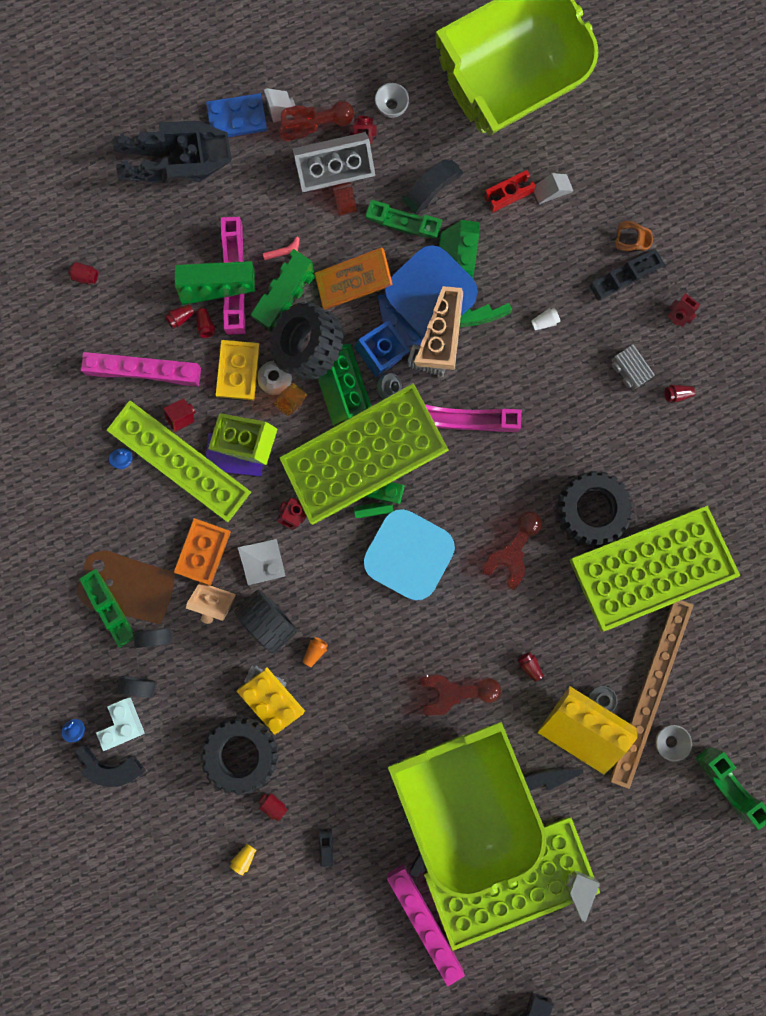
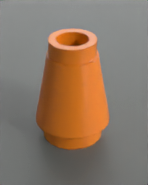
[302,637,328,667]

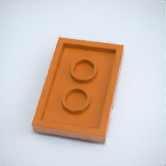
[174,518,231,586]

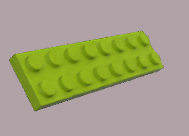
[107,401,251,522]

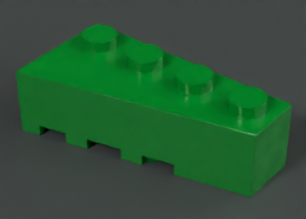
[251,248,315,332]
[175,261,255,305]

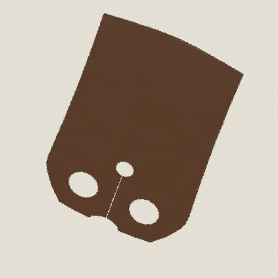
[77,550,175,625]

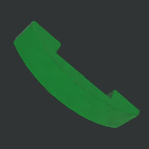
[365,200,442,238]

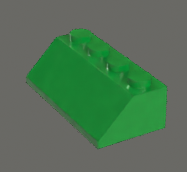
[318,344,372,426]

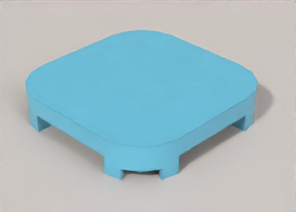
[364,509,455,600]

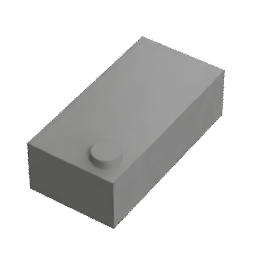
[292,132,375,192]

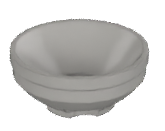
[375,83,409,118]
[257,361,292,395]
[655,725,692,761]

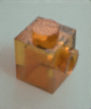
[274,383,307,416]

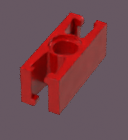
[484,170,536,213]

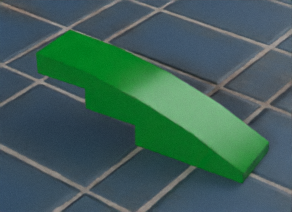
[459,303,512,328]
[79,569,134,648]

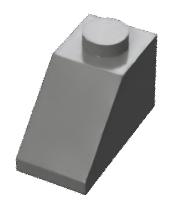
[264,88,296,123]
[566,870,600,922]

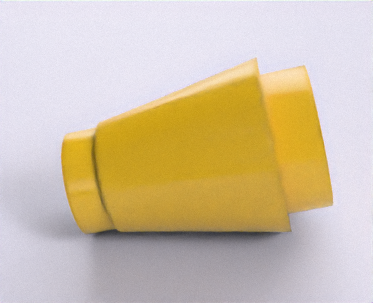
[230,844,256,876]

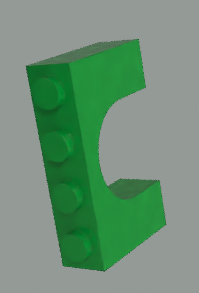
[695,746,766,830]

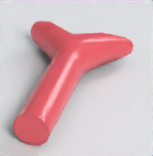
[263,236,299,260]

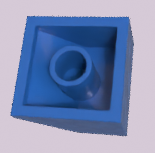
[354,320,410,377]

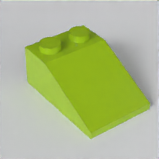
[208,413,277,465]

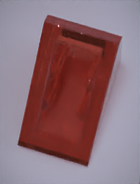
[331,182,357,216]

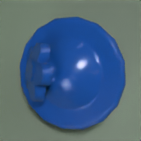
[109,448,132,469]
[62,719,85,743]

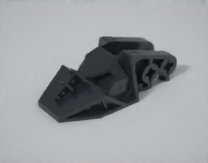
[112,121,232,183]

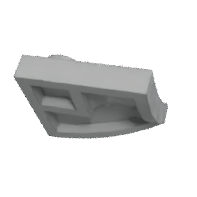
[238,539,286,586]

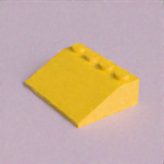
[538,686,638,774]

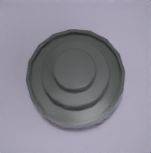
[377,373,402,400]
[588,686,617,712]

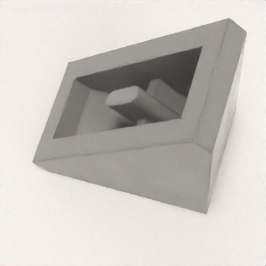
[534,173,573,204]

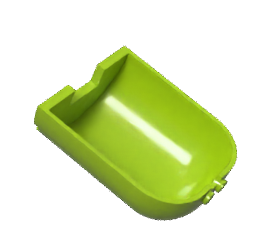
[436,0,598,136]
[388,722,546,898]

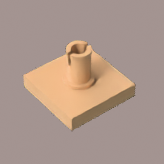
[186,582,236,624]

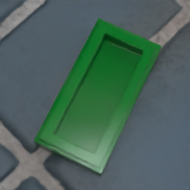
[354,501,393,518]

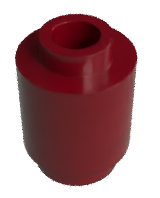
[68,262,99,285]
[258,793,288,822]

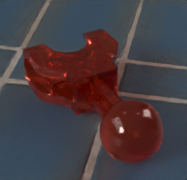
[279,101,354,141]
[482,511,542,590]
[420,675,501,716]

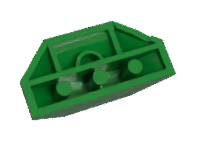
[439,220,480,278]

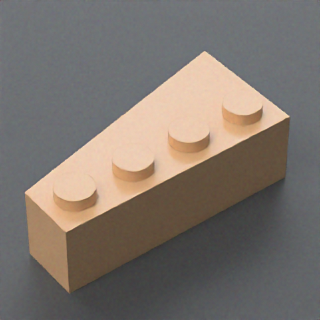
[414,286,463,370]

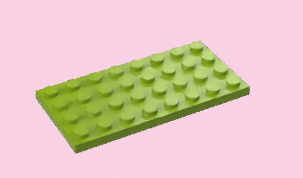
[280,383,449,525]
[570,506,740,633]
[424,816,600,951]

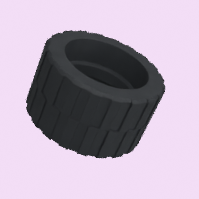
[234,589,298,654]

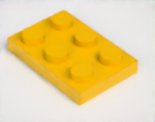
[216,340,260,400]
[236,667,305,735]

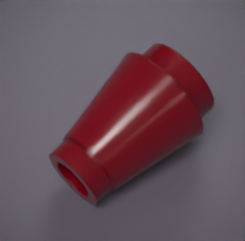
[165,304,195,329]
[196,308,215,338]
[664,385,695,403]
[517,652,544,682]

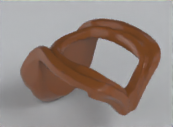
[615,221,653,251]

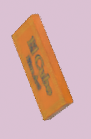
[315,248,393,309]

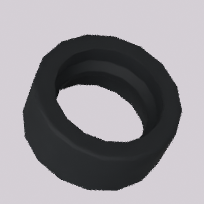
[133,628,172,648]
[117,676,156,698]

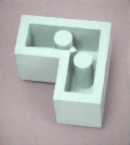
[96,697,145,751]

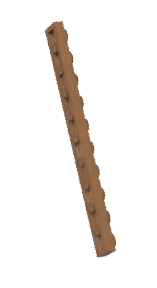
[610,600,694,789]

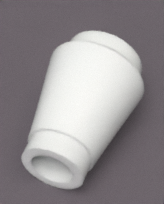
[531,308,560,331]

